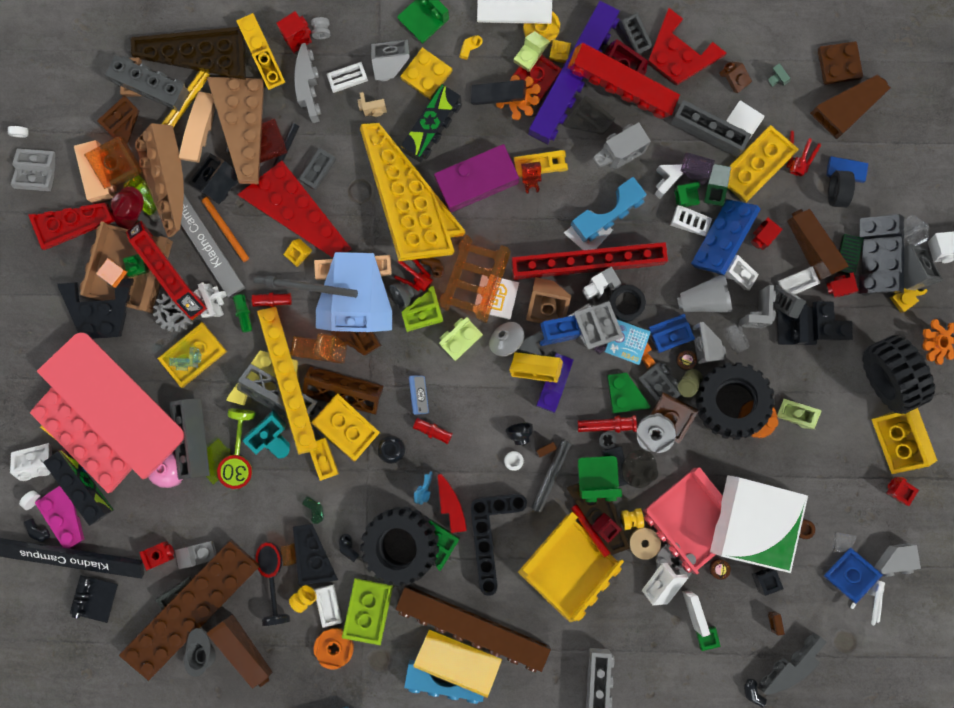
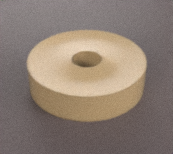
[629,527,661,560]

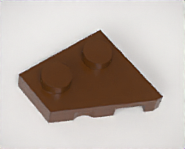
[97,96,140,149]
[330,331,382,356]

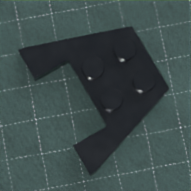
[57,278,134,339]

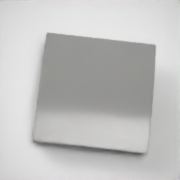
[11,149,55,191]
[574,301,623,350]

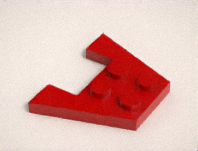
[648,8,727,86]

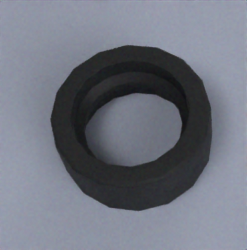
[828,170,855,208]
[608,284,646,322]

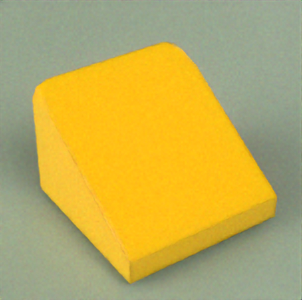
[283,238,312,267]

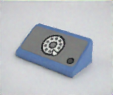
[409,376,429,415]

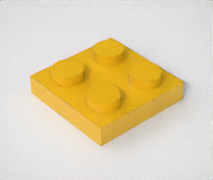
[400,47,453,100]

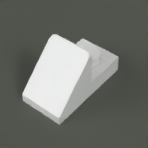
[655,164,688,199]
[725,255,759,291]

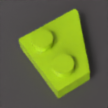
[401,286,444,332]

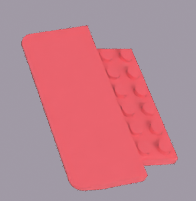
[30,333,184,493]

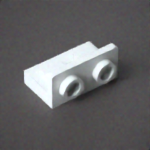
[10,443,52,481]

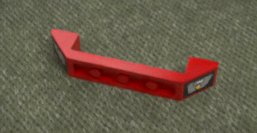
[126,221,207,320]

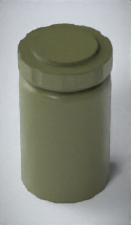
[678,369,703,397]

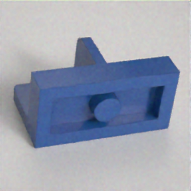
[540,316,581,346]

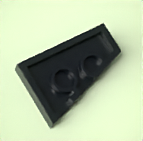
[293,524,338,586]

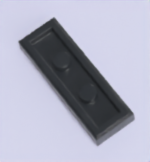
[471,80,526,105]

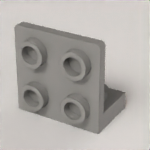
[739,285,776,329]

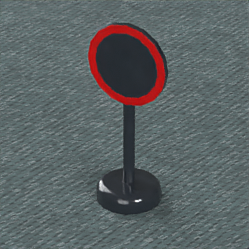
[255,542,290,626]

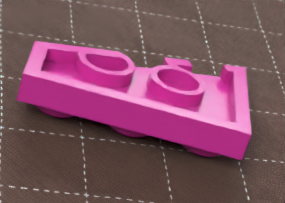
[35,486,85,549]

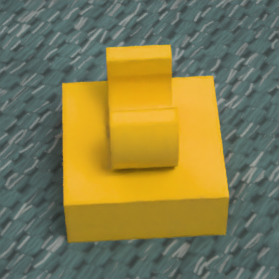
[549,40,571,63]

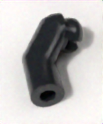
[744,679,767,708]

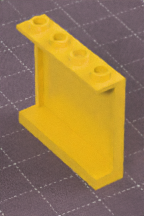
[518,512,624,622]

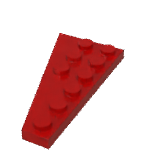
[237,161,352,258]

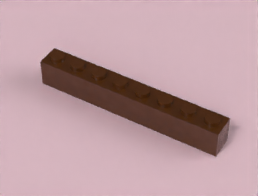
[395,585,551,673]

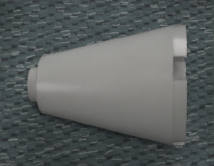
[677,275,732,312]

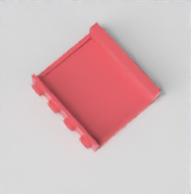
[642,467,723,575]

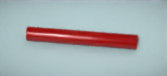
[571,504,611,558]

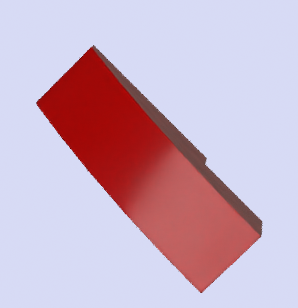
[438,474,467,533]

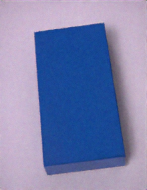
[826,156,868,183]

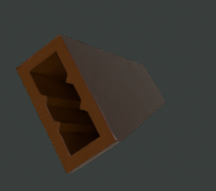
[810,74,891,139]
[787,209,849,280]
[207,614,273,689]

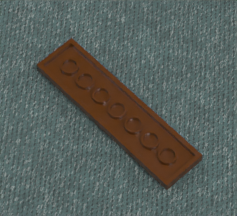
[119,539,260,681]

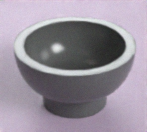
[389,283,414,310]

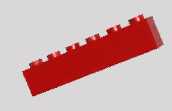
[567,43,680,119]

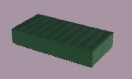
[838,234,863,275]

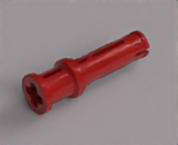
[577,415,637,433]

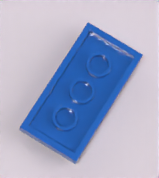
[691,199,761,275]

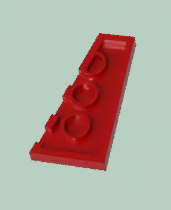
[28,203,115,250]

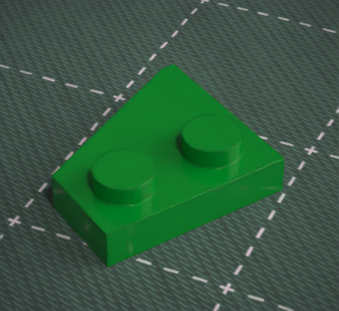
[607,373,650,413]
[428,519,460,571]

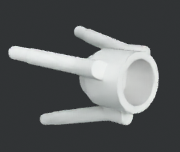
[850,580,885,626]

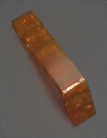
[290,333,347,364]

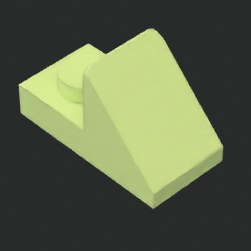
[514,32,550,72]
[777,399,821,429]

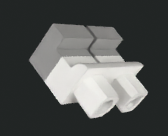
[582,267,621,301]

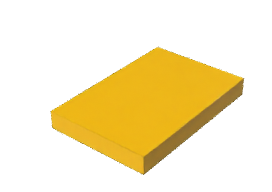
[157,322,227,388]
[311,394,380,462]

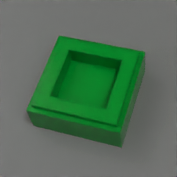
[696,626,721,651]

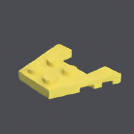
[226,350,299,416]

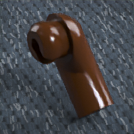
[421,257,444,278]

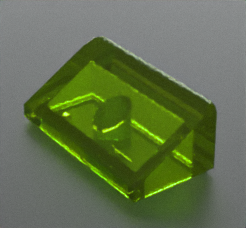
[124,175,157,216]

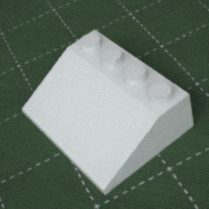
[477,0,552,24]

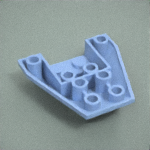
[316,252,392,332]

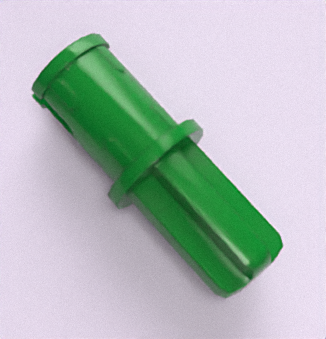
[233,294,252,333]

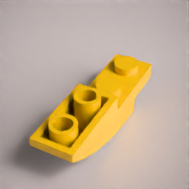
[236,13,286,90]

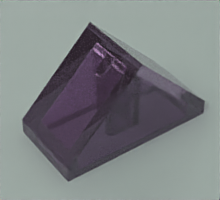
[680,153,715,185]

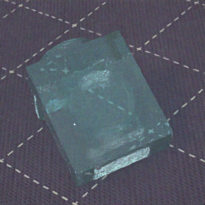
[169,347,201,371]

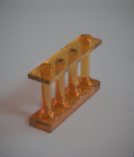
[440,235,511,323]

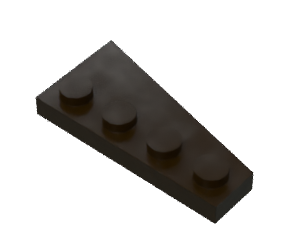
[566,483,630,555]

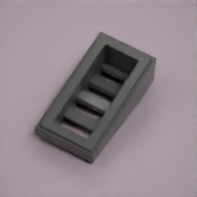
[618,12,653,54]
[773,285,806,319]

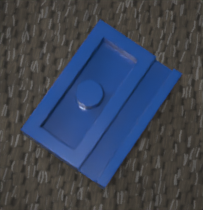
[648,314,695,354]

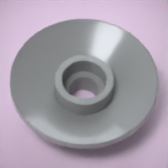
[489,322,524,357]

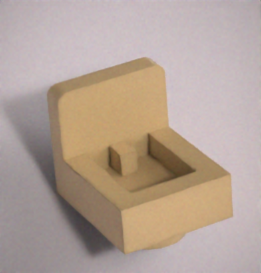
[358,92,387,117]

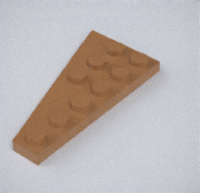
[207,77,264,184]

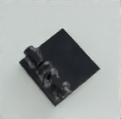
[70,575,118,623]

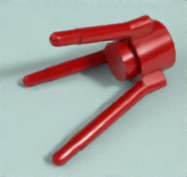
[787,131,821,176]
[394,259,433,292]

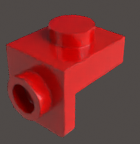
[886,477,919,506]

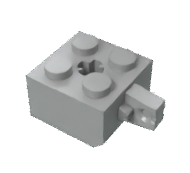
[593,122,651,169]

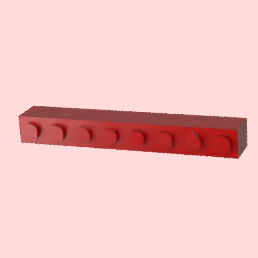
[511,242,668,280]

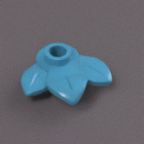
[414,471,433,505]

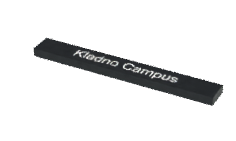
[0,538,144,579]

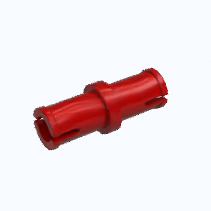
[252,292,292,307]
[413,418,453,445]

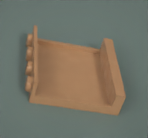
[80,221,173,314]

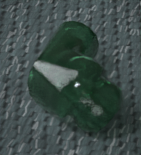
[302,496,324,524]

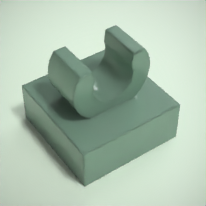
[768,63,791,87]

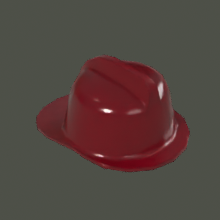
[111,187,144,229]

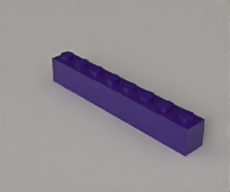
[528,1,620,145]

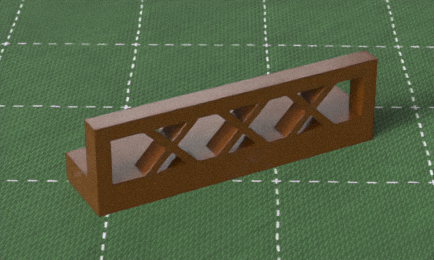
[303,366,384,415]

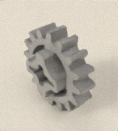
[153,293,193,332]

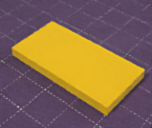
[728,125,799,203]
[413,630,502,698]

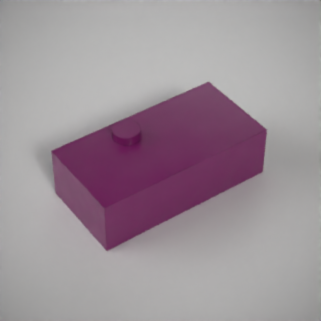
[434,144,519,213]

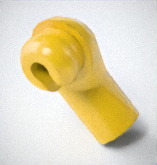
[459,35,483,60]

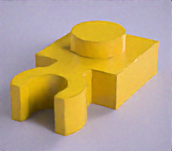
[890,288,928,313]

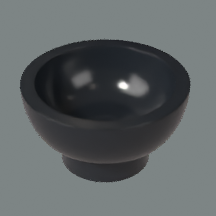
[505,422,533,445]
[377,436,405,464]

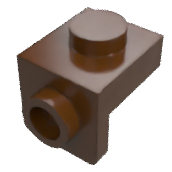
[719,61,752,93]

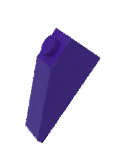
[536,353,574,413]

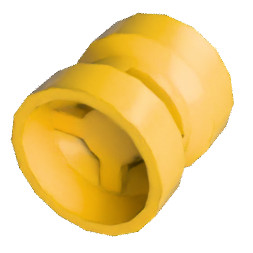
[621,508,644,530]
[289,585,317,613]

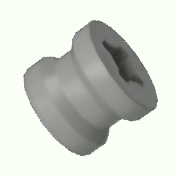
[311,17,331,39]

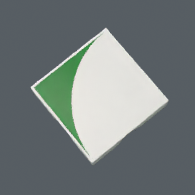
[710,475,808,573]

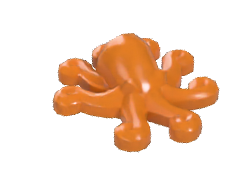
[496,75,541,120]
[922,319,954,365]

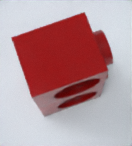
[276,11,312,53]

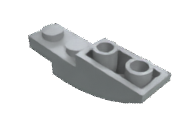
[295,43,321,123]

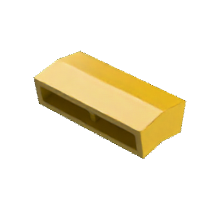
[509,352,563,383]

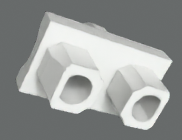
[194,282,227,318]

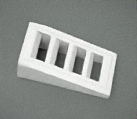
[670,205,712,237]

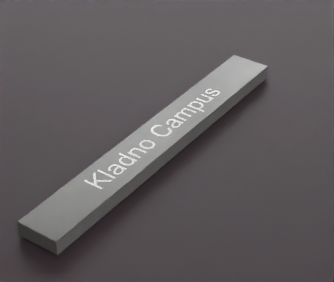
[181,194,245,298]

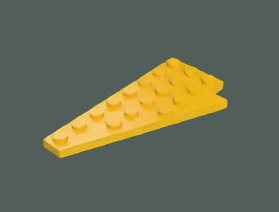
[360,123,465,261]

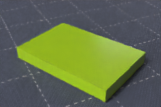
[342,578,393,646]

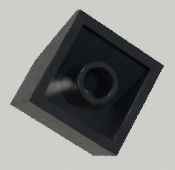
[188,153,238,204]

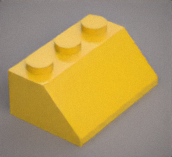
[871,408,938,474]

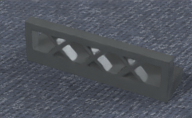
[237,364,317,418]

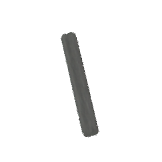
[532,440,571,513]

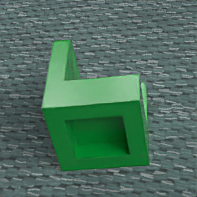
[674,182,700,207]

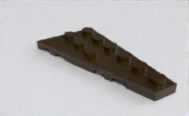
[131,27,246,80]

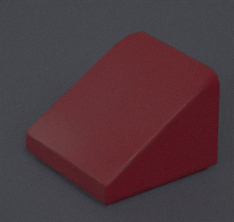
[591,513,622,543]

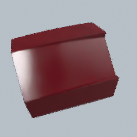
[604,39,648,75]

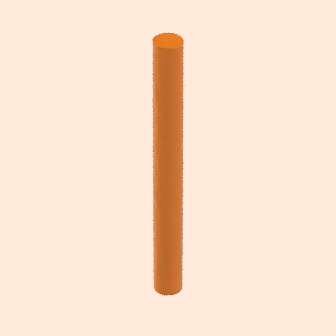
[202,197,249,262]

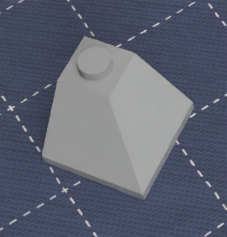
[371,39,410,81]
[691,322,726,365]

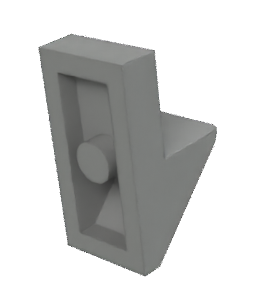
[175,540,216,569]

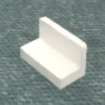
[642,563,688,605]

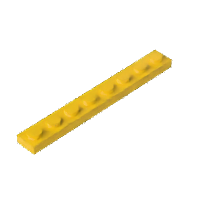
[257,307,318,455]

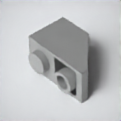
[874,543,921,577]

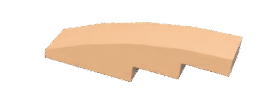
[179,92,216,163]

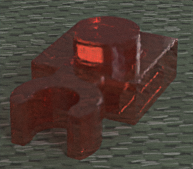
[521,162,542,194]

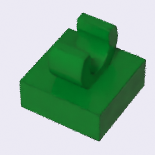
[123,254,148,278]

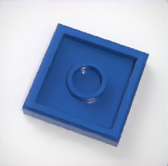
[824,547,883,604]

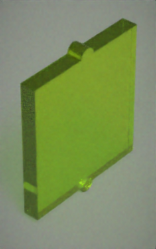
[206,439,233,485]

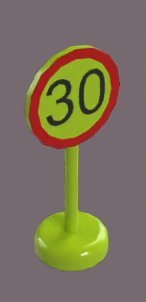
[217,409,255,489]

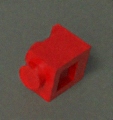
[751,217,783,250]
[827,272,858,298]
[139,541,174,571]

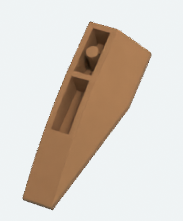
[135,123,184,237]

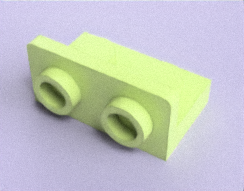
[439,317,483,361]

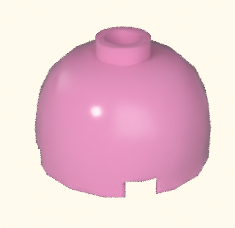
[148,450,183,488]

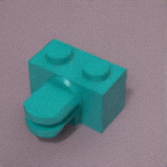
[242,411,290,459]

